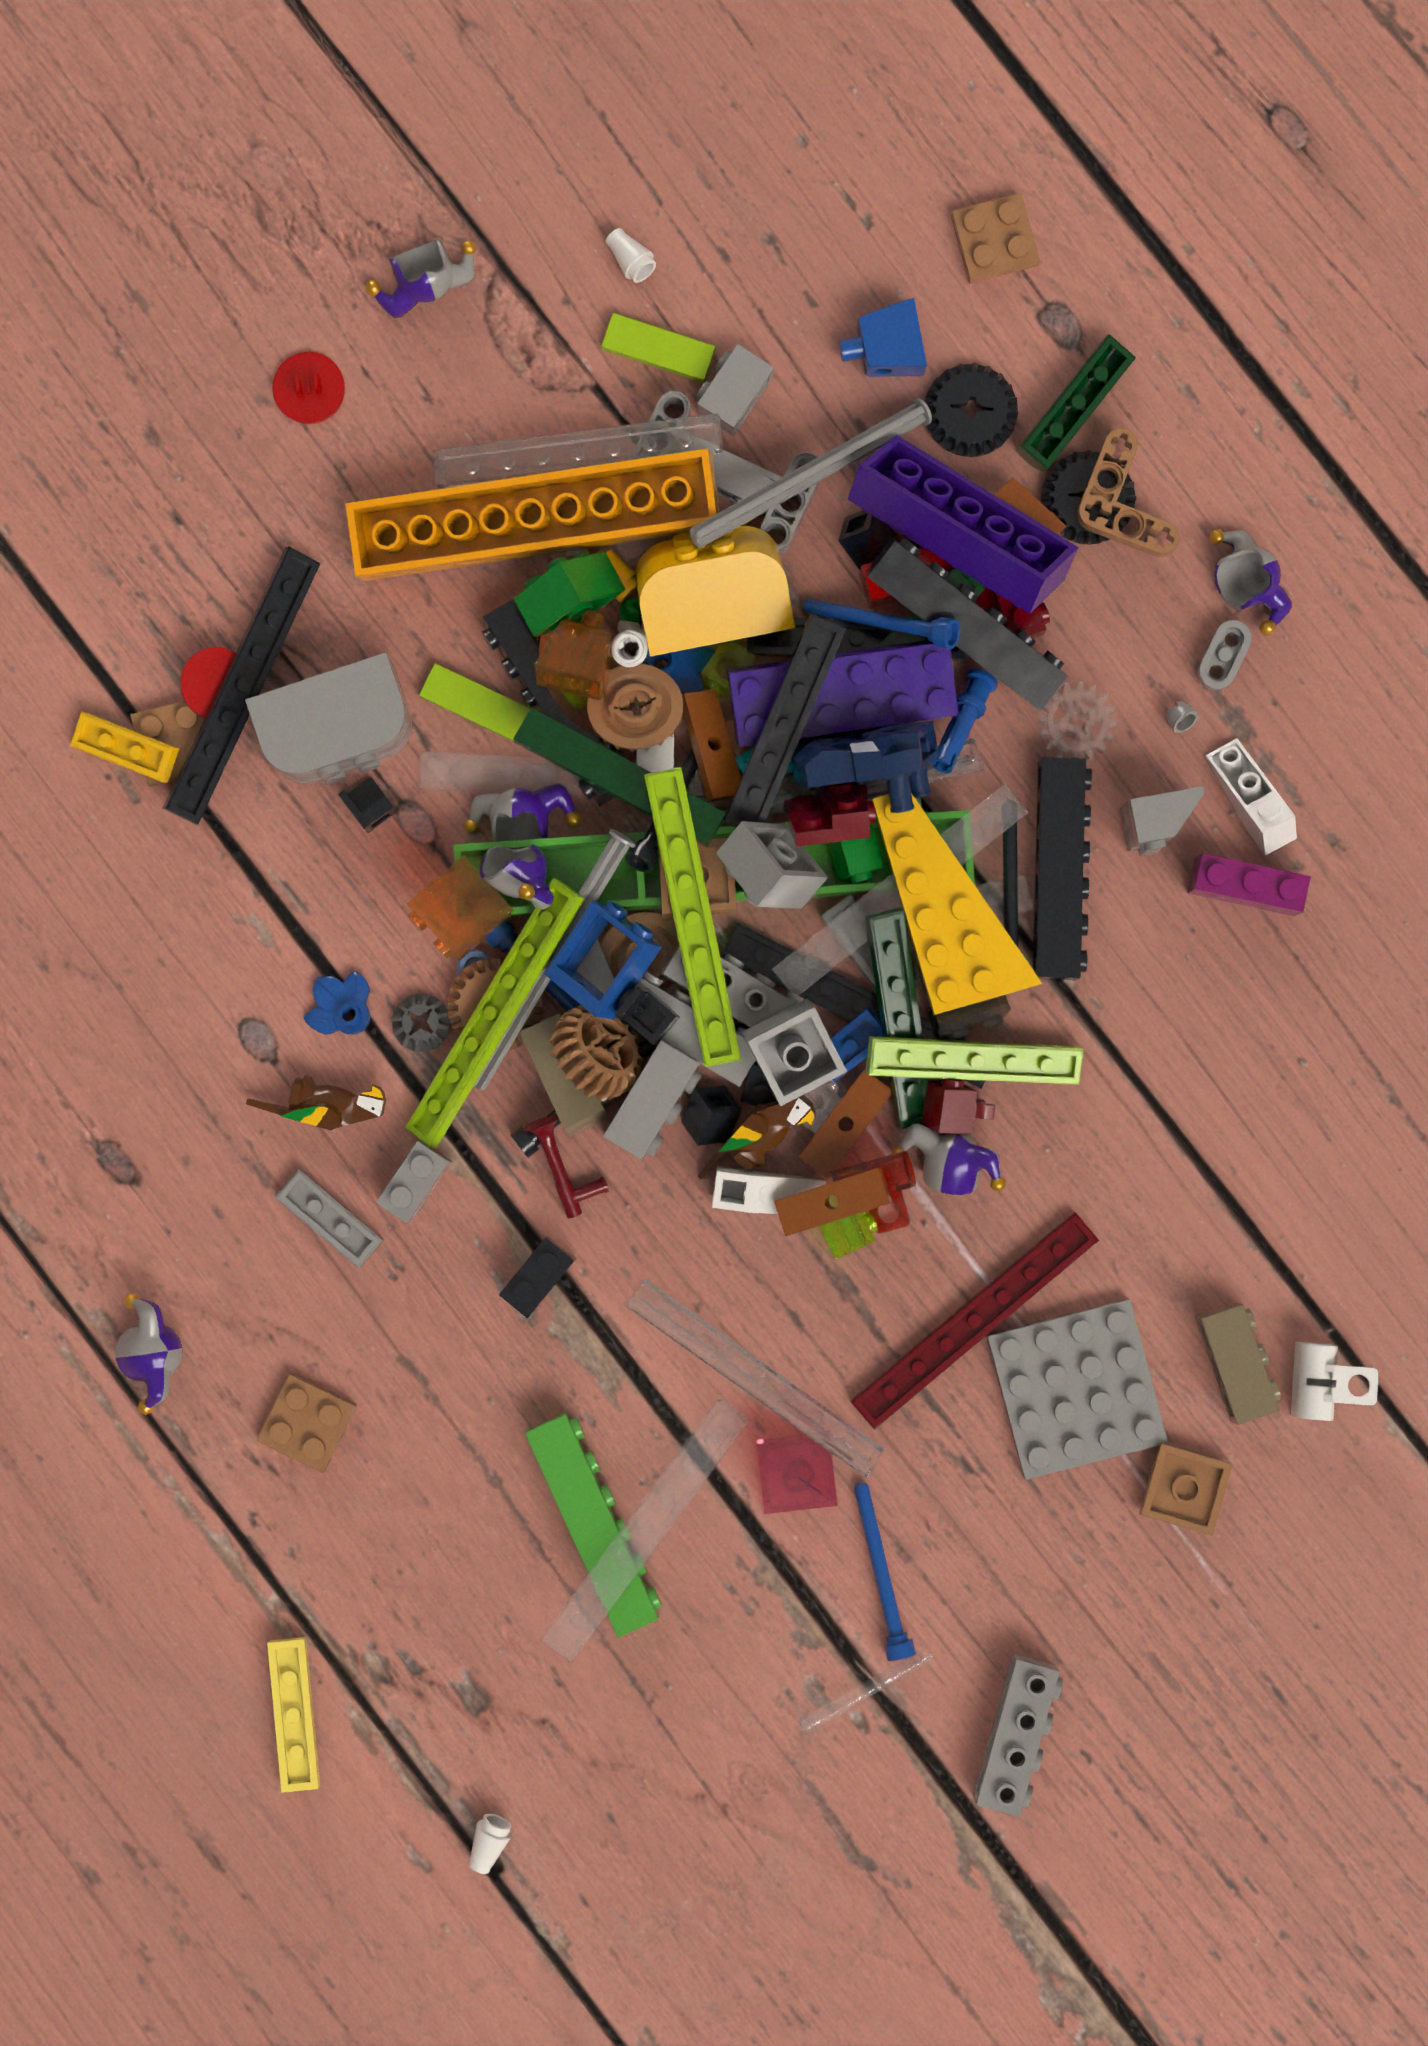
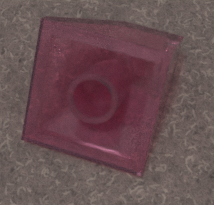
[756,1431,838,1514]

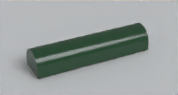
[1017,334,1136,471]

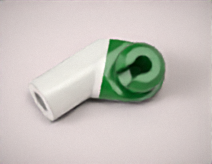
[617,597,648,651]

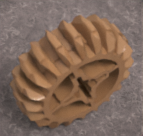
[549,1005,645,1101]

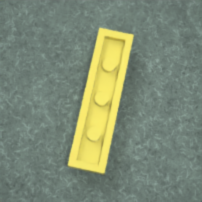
[267,1637,320,1793]

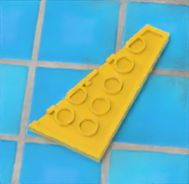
[871,793,1042,1015]

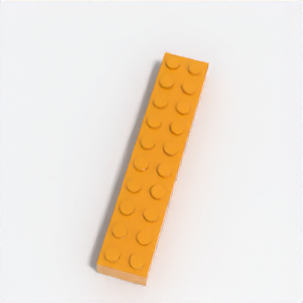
[345,448,720,581]

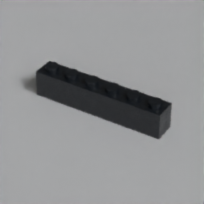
[865,537,1068,711]
[1033,757,1092,981]

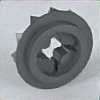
[392,994,451,1052]

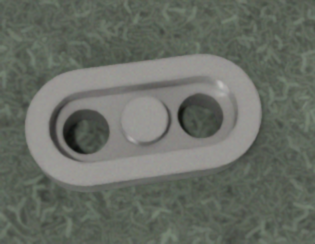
[1197,620,1252,691]

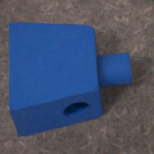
[839,298,927,377]

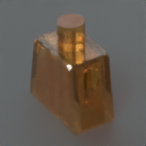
[535,611,612,702]

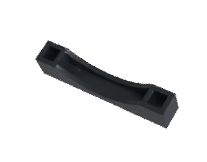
[482,599,625,807]

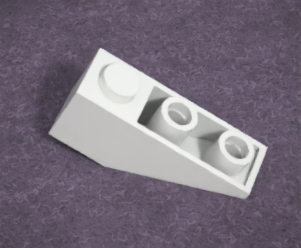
[1206,738,1297,856]
[712,1166,826,1214]

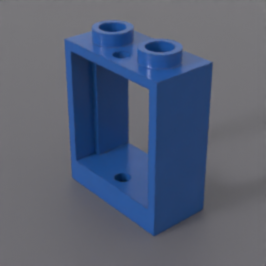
[544,901,662,1020]

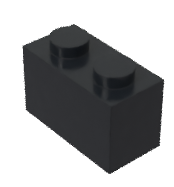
[499,1236,576,1318]

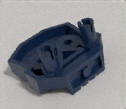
[792,721,939,813]

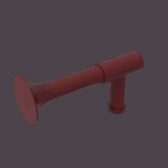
[523,1115,609,1219]

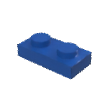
[830,1007,883,1082]

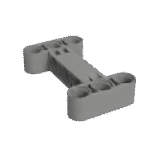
[631,391,820,556]

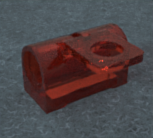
[830,1151,916,1234]

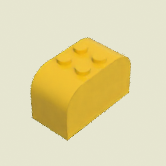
[636,526,795,657]

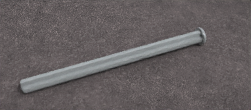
[689,398,932,548]
[473,829,636,1090]

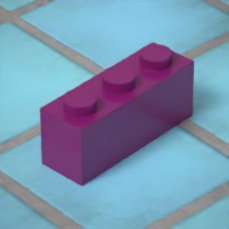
[1188,853,1311,916]

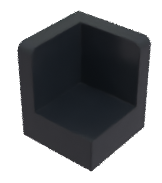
[838,511,897,570]
[338,778,397,833]
[681,1085,742,1146]

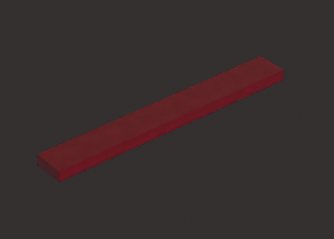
[850,1212,1099,1430]

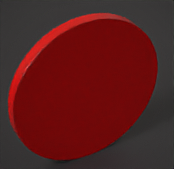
[272,352,345,424]
[180,647,235,718]

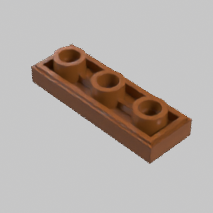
[682,689,741,802]
[798,1069,891,1179]
[774,1167,892,1236]

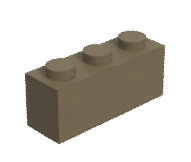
[519,1013,610,1137]
[1195,1303,1281,1425]

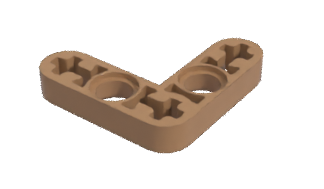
[1077,428,1180,557]

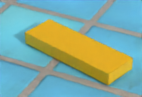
[70,711,179,783]

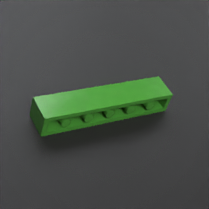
[525,1412,662,1638]

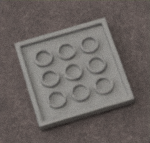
[987,1299,1168,1480]

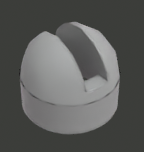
[1166,701,1198,733]

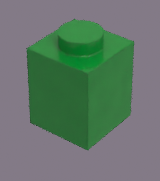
[828,824,884,884]

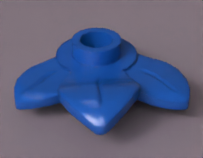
[643,646,715,694]
[304,971,370,1035]

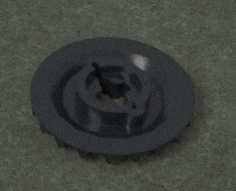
[925,362,1018,457]
[1041,450,1136,545]

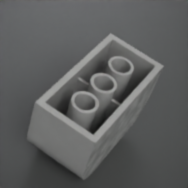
[245,652,412,784]

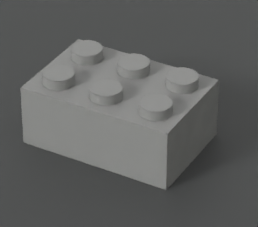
[603,1041,702,1160]

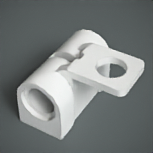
[1291,1342,1378,1421]

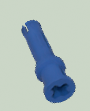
[930,669,998,773]

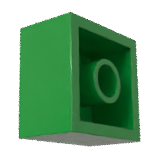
[513,551,626,637]

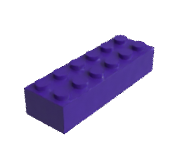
[847,435,1079,614]
[726,640,958,747]

